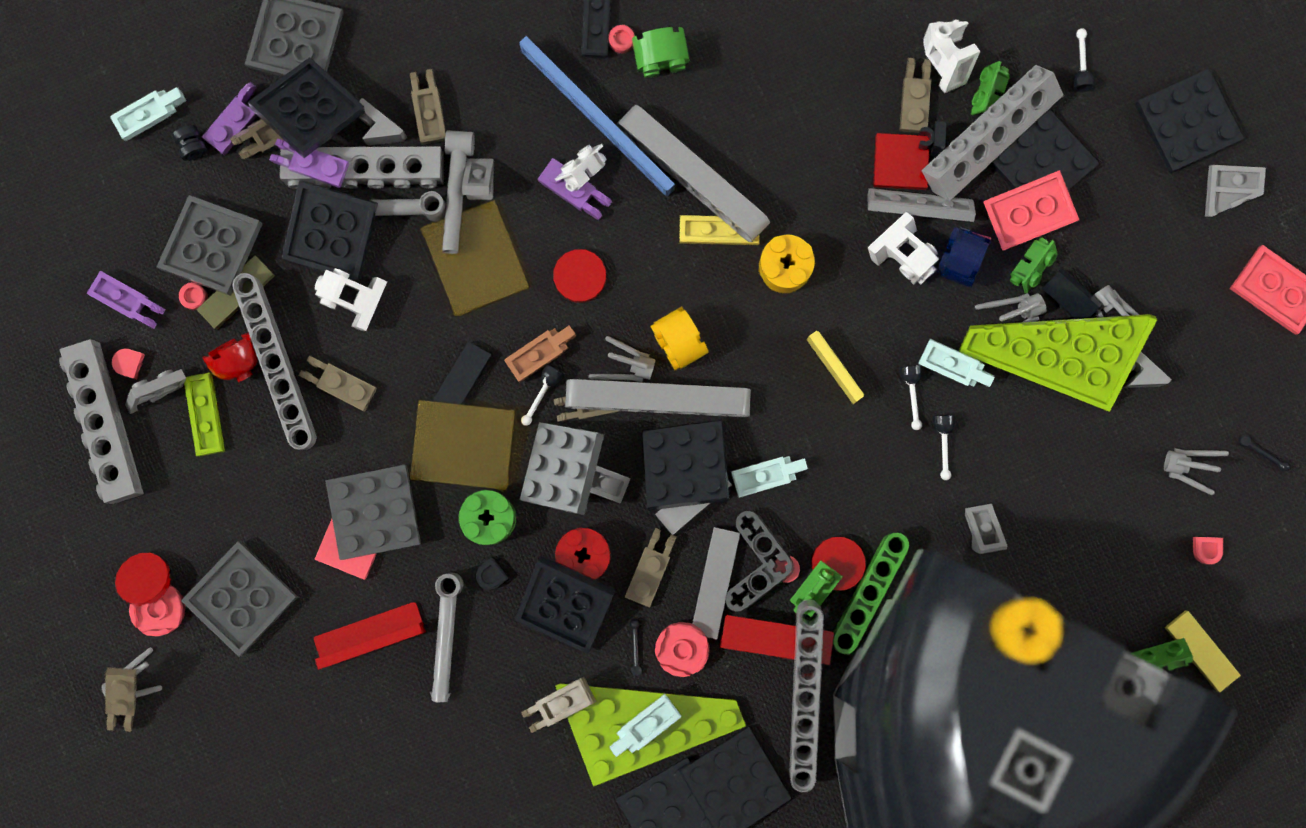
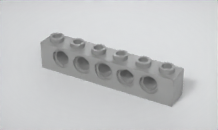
[922,65,1063,201]
[280,147,444,189]
[59,339,144,504]

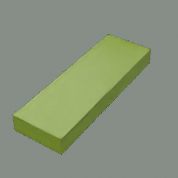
[184,373,225,457]

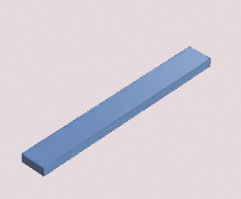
[520,36,675,196]

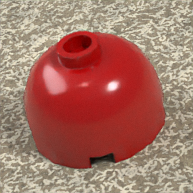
[202,333,258,382]

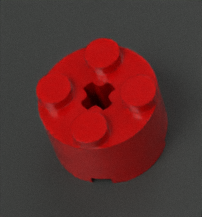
[555,528,611,580]

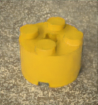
[759,235,815,293]
[650,306,709,370]
[991,599,1061,662]

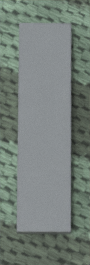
[867,188,976,222]
[692,527,740,639]

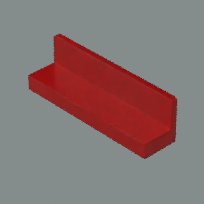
[314,602,426,670]
[720,615,834,665]

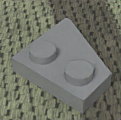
[1205,165,1266,217]
[125,369,186,414]

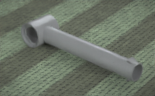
[442,130,475,254]
[370,191,446,222]
[430,572,464,702]

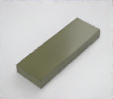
[196,255,275,330]

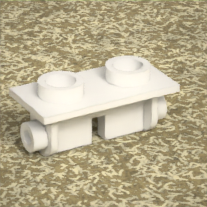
[555,144,606,192]

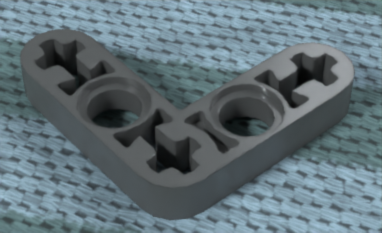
[726,511,794,612]

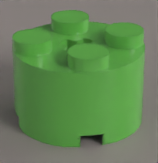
[632,27,690,78]
[459,490,516,545]

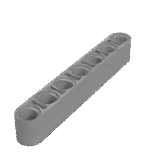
[616,105,770,243]
[232,273,317,450]
[565,379,751,417]
[789,599,823,792]

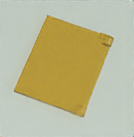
[421,200,529,317]
[410,400,515,490]

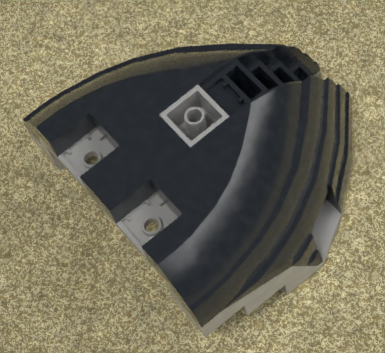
[833,550,1237,828]

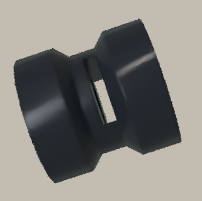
[172,125,207,161]

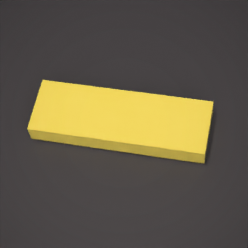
[680,215,759,245]
[807,331,864,404]
[1165,611,1241,692]

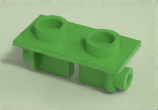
[970,61,1010,115]
[1010,237,1057,294]
[790,560,843,617]
[1131,638,1193,671]

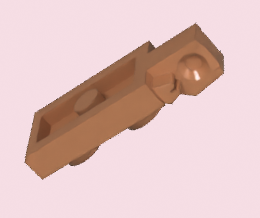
[504,325,576,383]

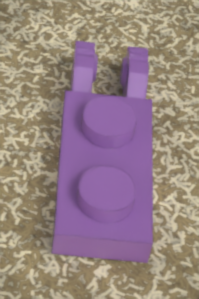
[202,83,258,155]
[269,139,349,188]
[538,158,612,220]
[87,271,166,329]

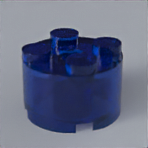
[937,227,991,288]

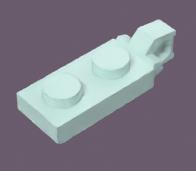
[111,87,187,141]
[918,339,995,387]
[731,456,808,498]
[610,694,682,757]

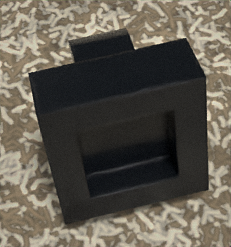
[918,121,946,157]

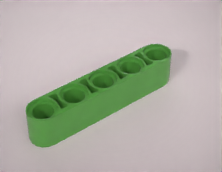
[832,533,909,654]

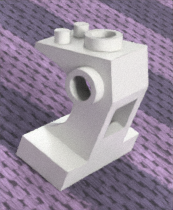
[923,20,980,93]
[868,212,939,285]
[315,268,387,331]

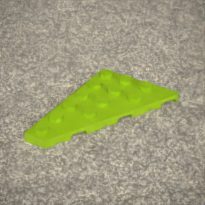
[959,314,1157,412]
[556,683,746,786]

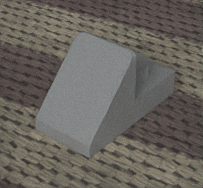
[359,98,407,145]
[462,159,494,200]
[1123,352,1171,388]
[590,465,630,503]
[965,504,1007,554]

